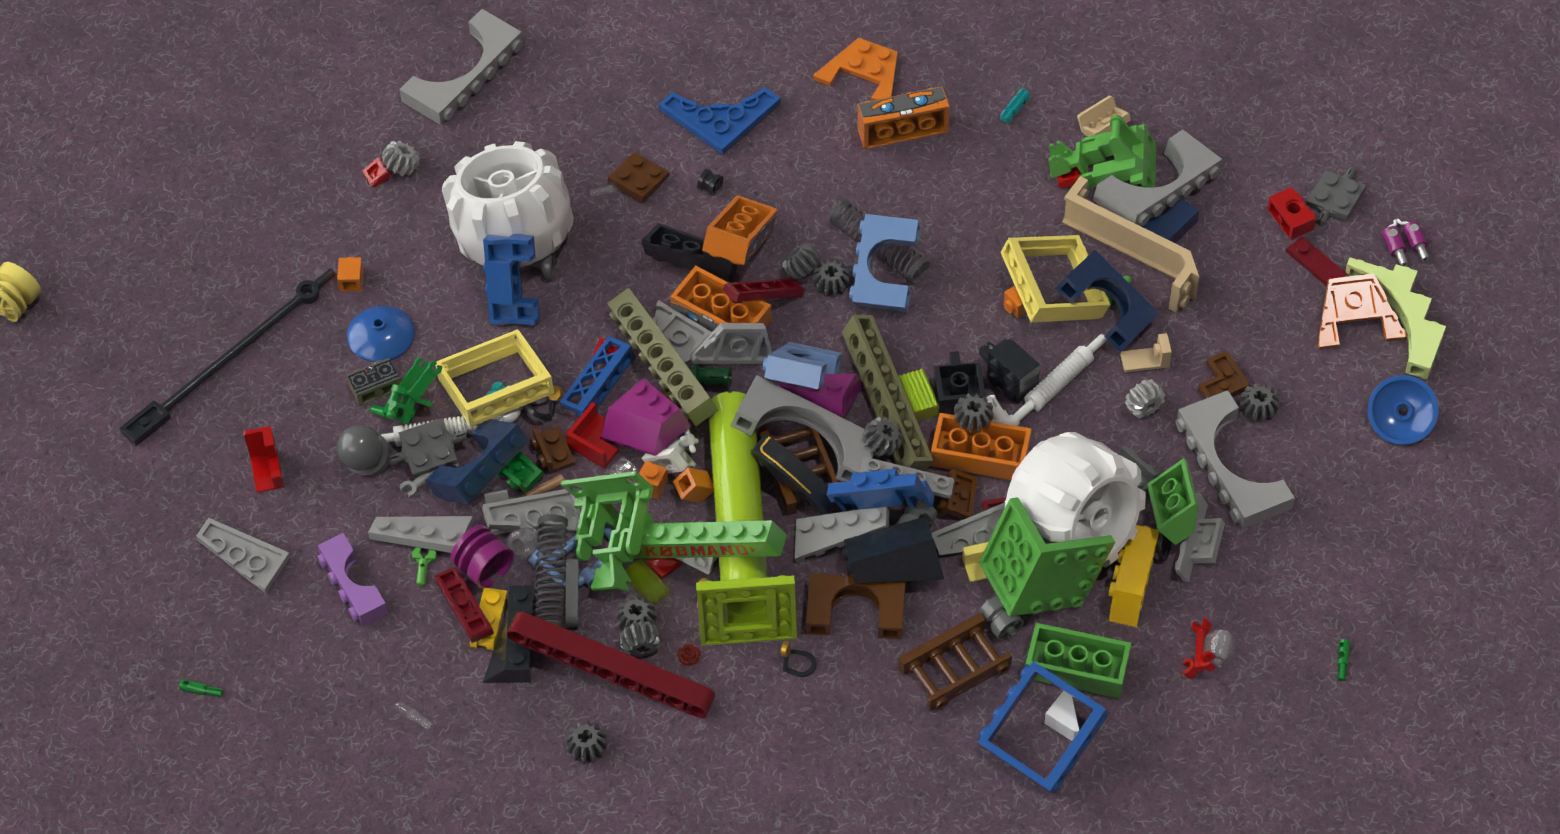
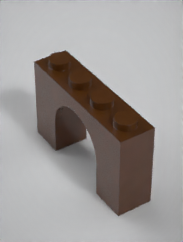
[806,572,905,639]

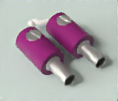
[1382,219,1429,266]

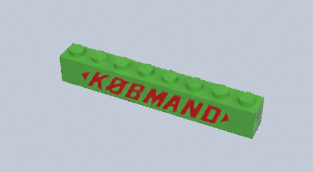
[616,521,787,559]

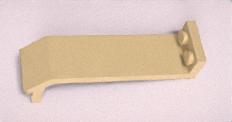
[1062,176,1199,313]

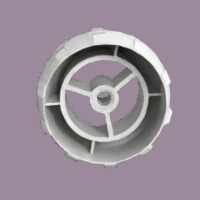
[442,141,574,267]
[1005,432,1146,568]

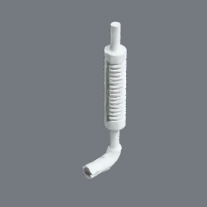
[987,334,1107,426]
[381,386,523,447]

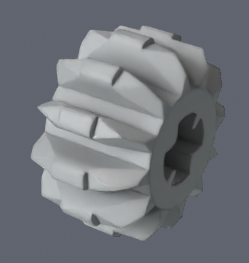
[382,141,420,176]
[1125,379,1165,418]

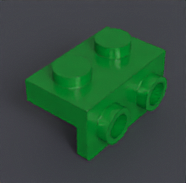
[497,451,544,494]

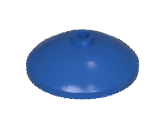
[347,306,415,362]
[1368,375,1439,445]

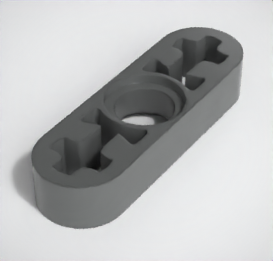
[566,559,579,628]

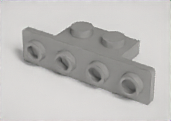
[859,457,954,499]
[1175,493,1225,583]

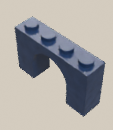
[1095,180,1199,243]
[1055,250,1159,352]
[425,419,529,504]

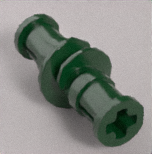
[687,364,732,387]

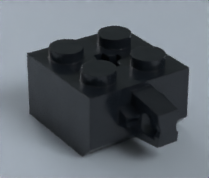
[979,339,1040,404]
[933,351,985,415]

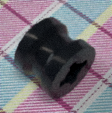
[697,169,724,196]

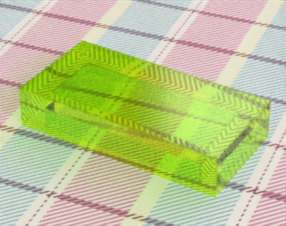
[625,558,670,605]

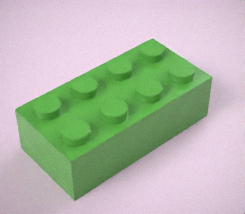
[1026,623,1131,698]

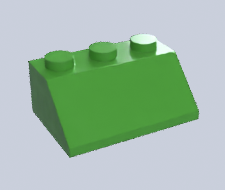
[1147,458,1199,545]

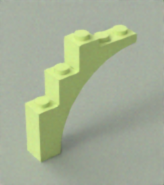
[1345,258,1446,380]

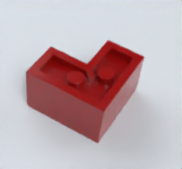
[566,402,618,469]
[243,426,284,493]

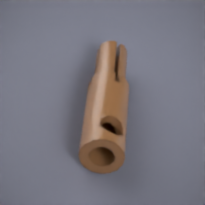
[525,474,565,496]

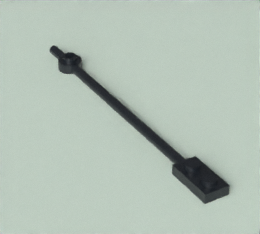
[119,268,336,446]

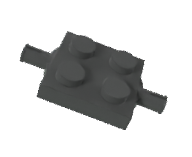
[1306,167,1366,226]
[389,418,467,477]

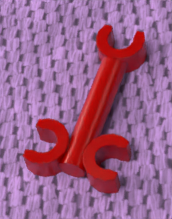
[1182,617,1216,679]

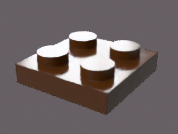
[608,152,669,203]

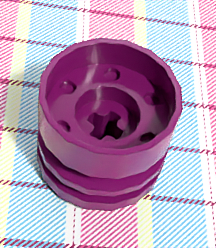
[450,525,514,589]

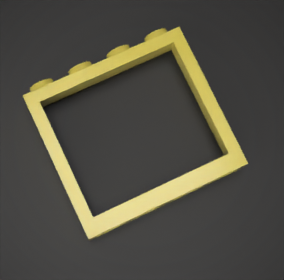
[1001,235,1110,323]
[435,329,554,427]

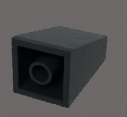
[842,516,944,583]

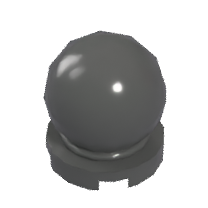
[336,425,392,477]

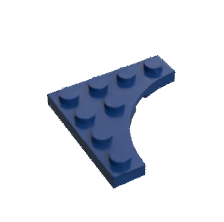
[658,87,781,155]

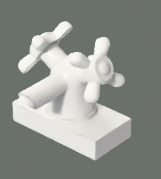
[642,428,699,474]

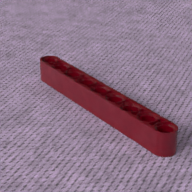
[507,612,715,718]

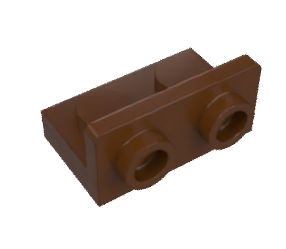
[530,426,576,474]
[936,469,978,520]

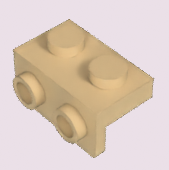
[1077,95,1131,137]

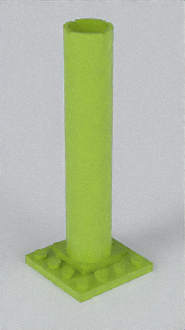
[696,391,797,646]

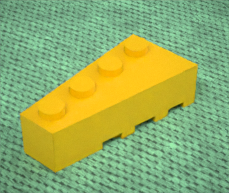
[1108,525,1159,627]

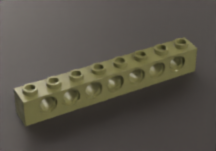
[607,288,718,426]
[842,315,934,472]

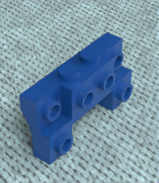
[483,234,540,325]
[827,469,935,512]

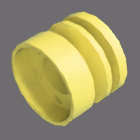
[0,262,41,322]

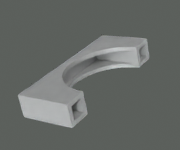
[399,9,523,125]
[1093,130,1222,226]
[730,375,874,482]
[1175,390,1295,529]

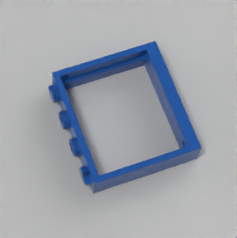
[978,661,1110,795]

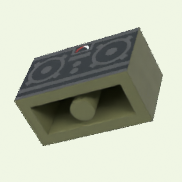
[347,358,400,406]

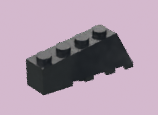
[642,223,738,283]
[483,585,535,683]

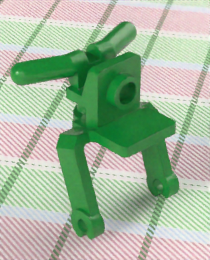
[370,357,442,425]

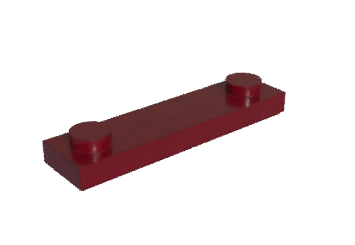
[1286,236,1350,286]
[722,278,805,303]
[434,567,494,643]

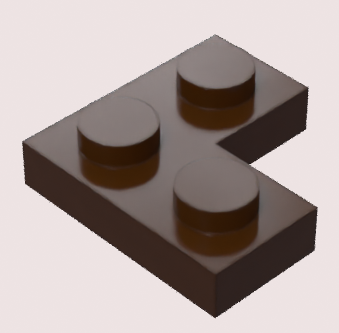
[1198,351,1250,399]

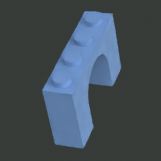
[849,214,921,312]
[762,342,842,389]

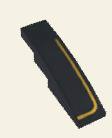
[751,434,835,515]

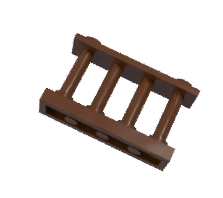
[758,426,841,516]
[898,613,1012,711]

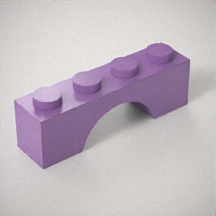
[317,533,388,627]

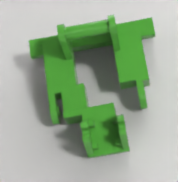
[1048,115,1156,189]
[561,471,654,593]

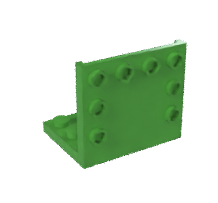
[979,497,1115,617]

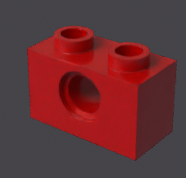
[1267,187,1316,240]

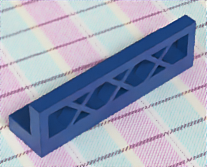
[560,336,634,418]

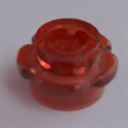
[677,644,701,666]

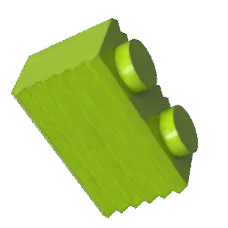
[898,369,939,422]

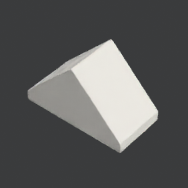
[1045,691,1079,741]

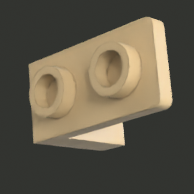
[1120,333,1172,373]

